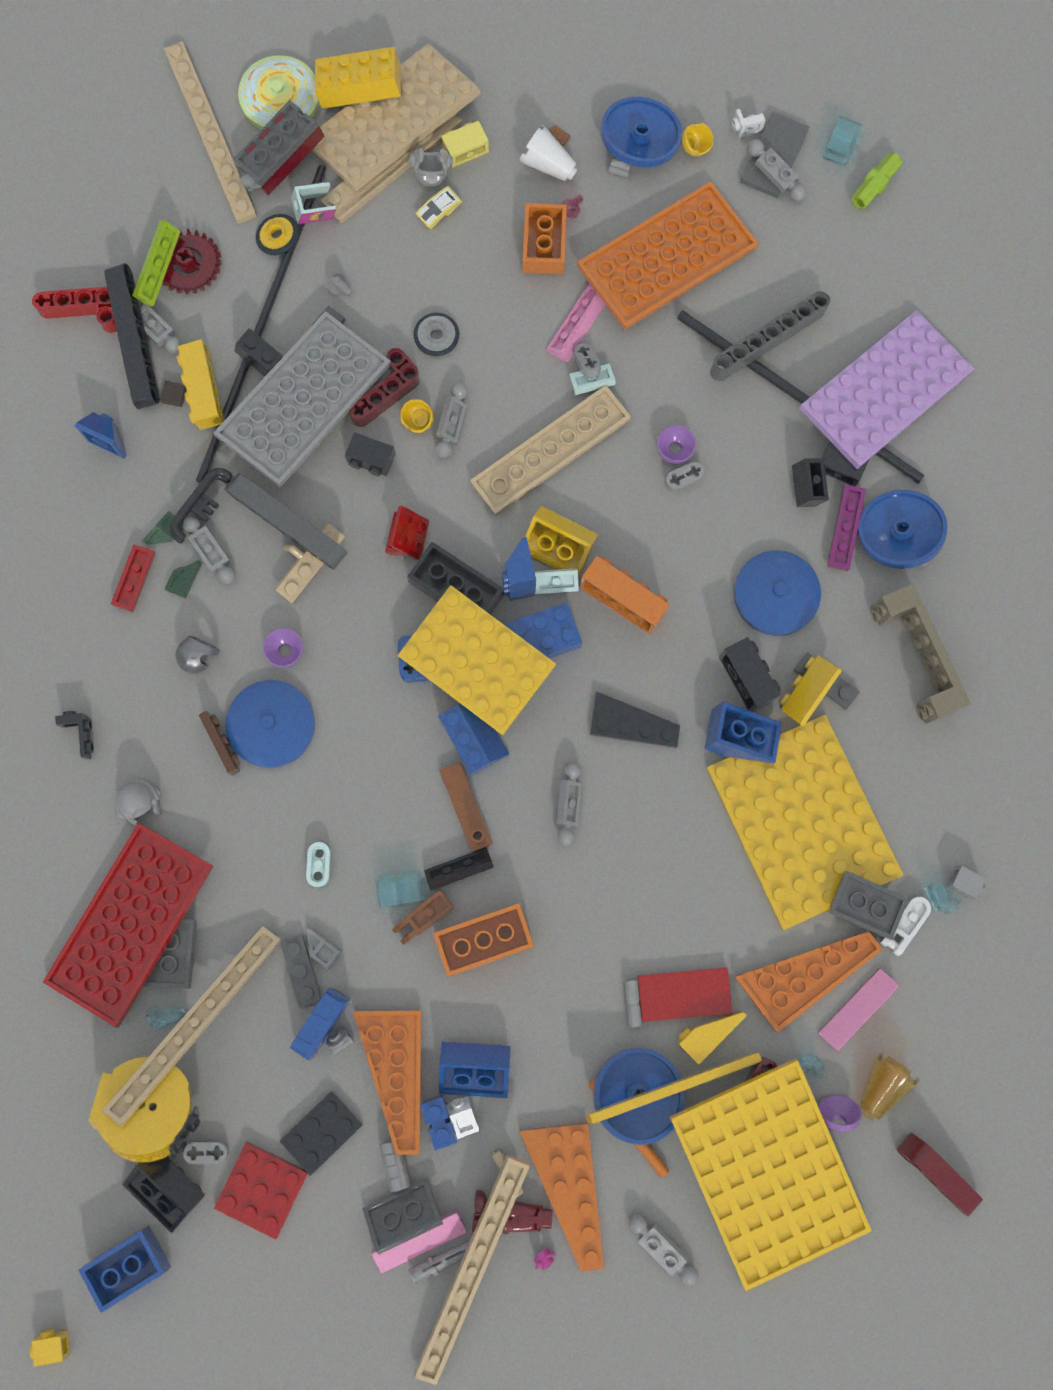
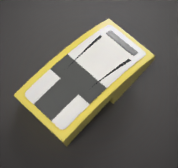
[416,186,462,230]

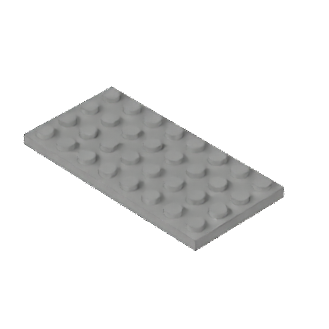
[213,311,391,488]

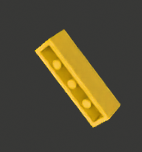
[177,339,224,430]

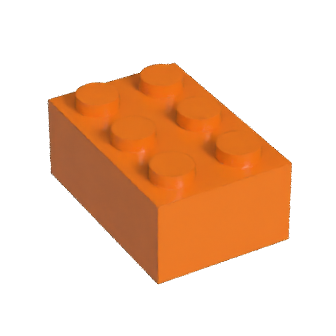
[522,203,567,275]

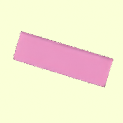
[546,284,605,363]
[818,968,900,1051]
[371,1210,467,1273]

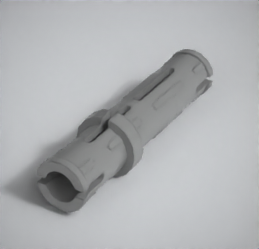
[409,1240,470,1284]

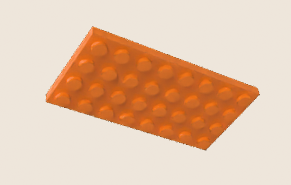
[577,181,759,330]

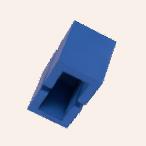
[420,1094,458,1151]

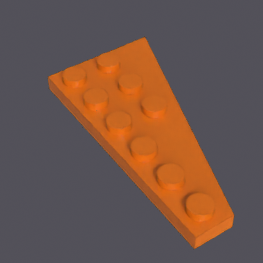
[353,1011,422,1155]

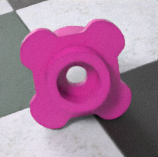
[533,1247,556,1270]

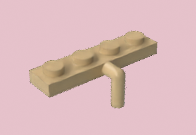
[274,523,345,603]

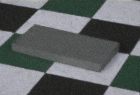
[740,112,810,198]

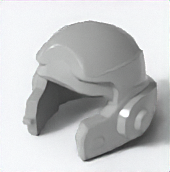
[408,148,453,187]
[115,780,161,827]

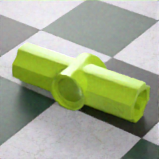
[851,152,903,210]

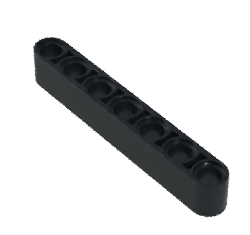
[104,263,160,410]

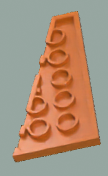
[734,931,883,1033]
[519,1123,604,1271]

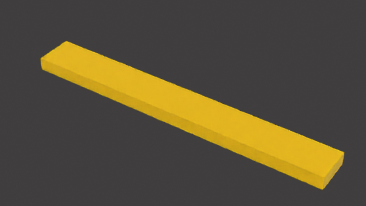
[585,1052,762,1124]

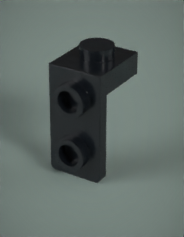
[55,711,94,760]

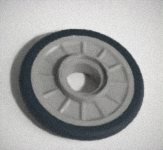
[414,313,459,356]

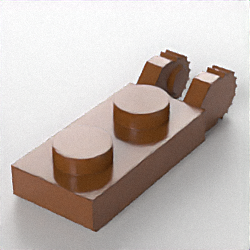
[392,889,454,945]

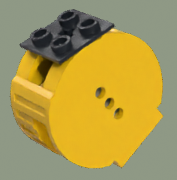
[88,1057,201,1162]

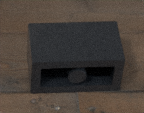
[234,328,283,376]
[345,432,396,476]
[822,441,869,486]
[792,458,829,507]

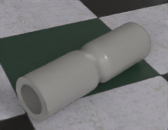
[624,980,642,1028]

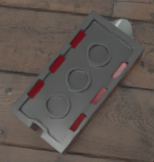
[232,100,325,196]

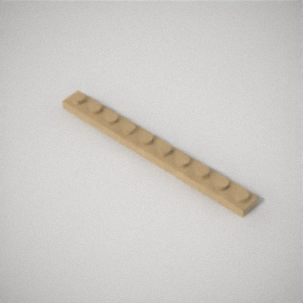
[164,41,257,224]
[102,926,280,1127]
[414,1155,530,1385]

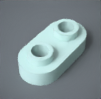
[306,842,331,887]

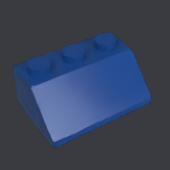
[502,537,536,601]
[438,704,509,776]
[439,1042,511,1098]

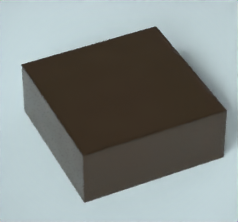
[160,380,187,407]

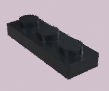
[424,847,494,891]

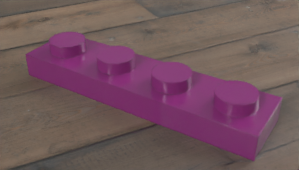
[827,484,866,571]

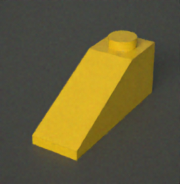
[677,1011,747,1065]

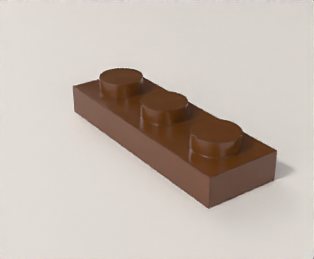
[199,711,240,776]

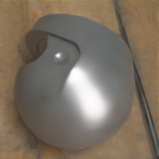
[175,635,220,674]

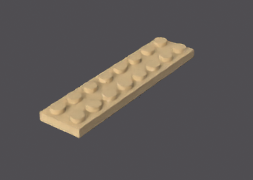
[470,385,631,516]

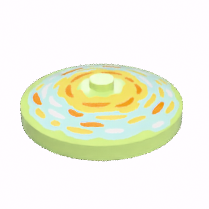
[238,55,319,130]

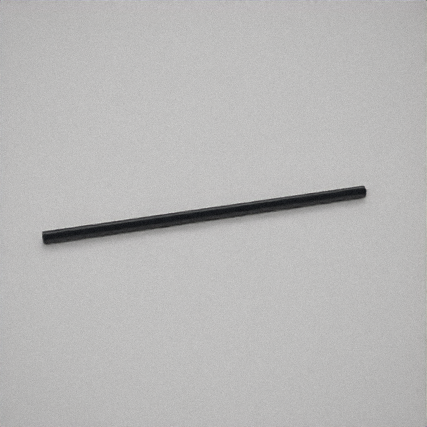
[677,310,925,484]

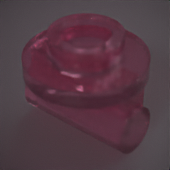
[561,195,583,218]

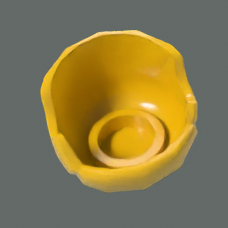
[681,123,714,156]
[400,399,434,433]

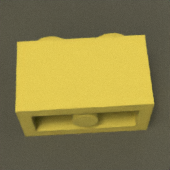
[441,121,489,168]

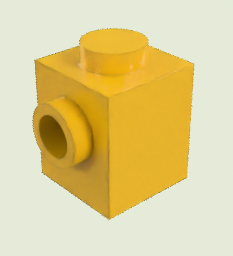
[29,1329,70,1366]

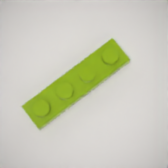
[132,220,181,307]

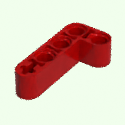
[32,287,117,333]

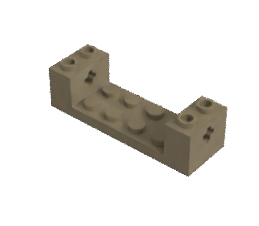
[871,584,971,724]

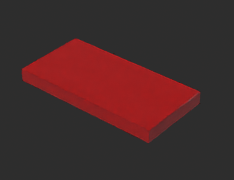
[637,967,733,1022]

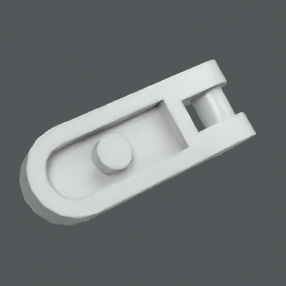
[879,897,931,957]

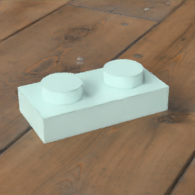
[569,364,615,395]
[535,568,578,594]

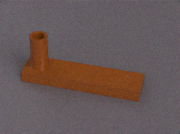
[439,762,493,852]

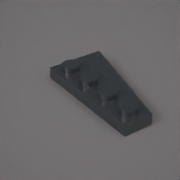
[590,691,680,748]

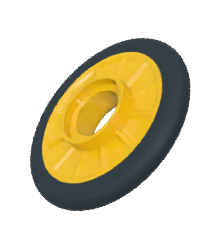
[256,214,299,255]

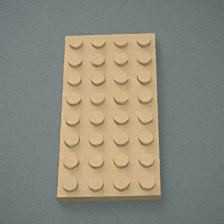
[313,43,481,192]

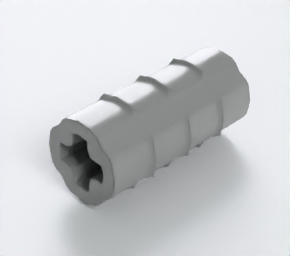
[379,1141,411,1192]

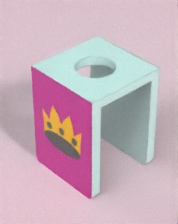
[291,182,337,224]

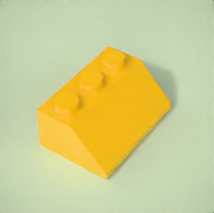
[525,506,599,576]
[780,655,842,726]

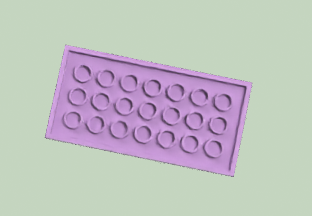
[799,310,974,469]

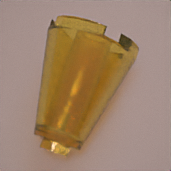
[859,1052,920,1121]

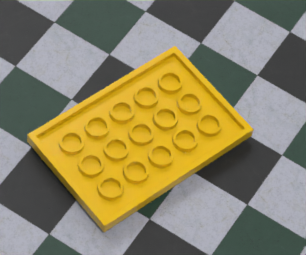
[397,585,557,735]

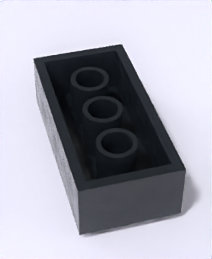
[407,542,504,615]

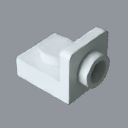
[731,109,765,139]
[447,1097,479,1139]

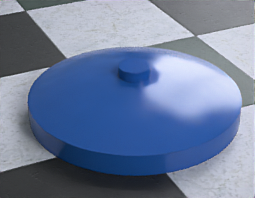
[600,97,682,167]
[858,490,948,569]
[734,550,821,636]
[226,680,315,768]
[593,1048,685,1145]

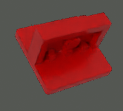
[385,506,429,560]

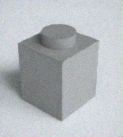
[946,866,986,899]

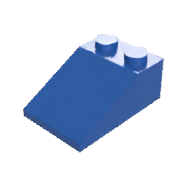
[704,701,782,764]

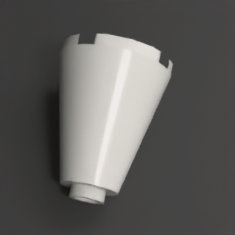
[519,125,578,181]

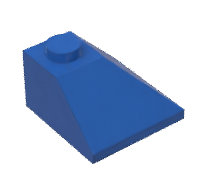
[74,412,126,459]

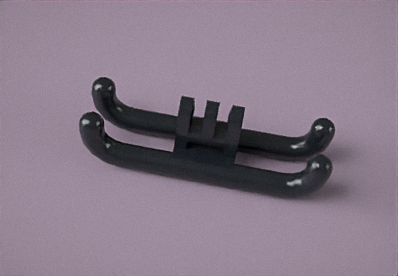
[170,468,232,543]

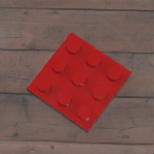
[213,1141,308,1240]

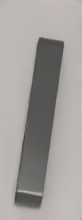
[710,291,830,381]
[224,473,348,570]

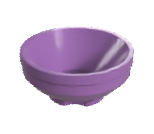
[657,425,696,464]
[263,628,303,668]
[819,1095,862,1133]

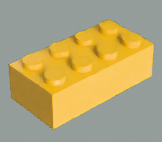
[314,46,401,109]

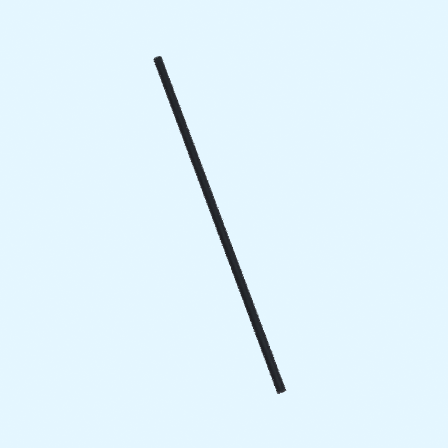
[196,165,326,483]

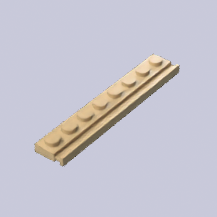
[320,114,463,224]

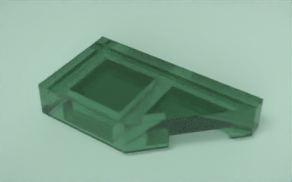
[142,511,184,545]
[165,560,202,599]

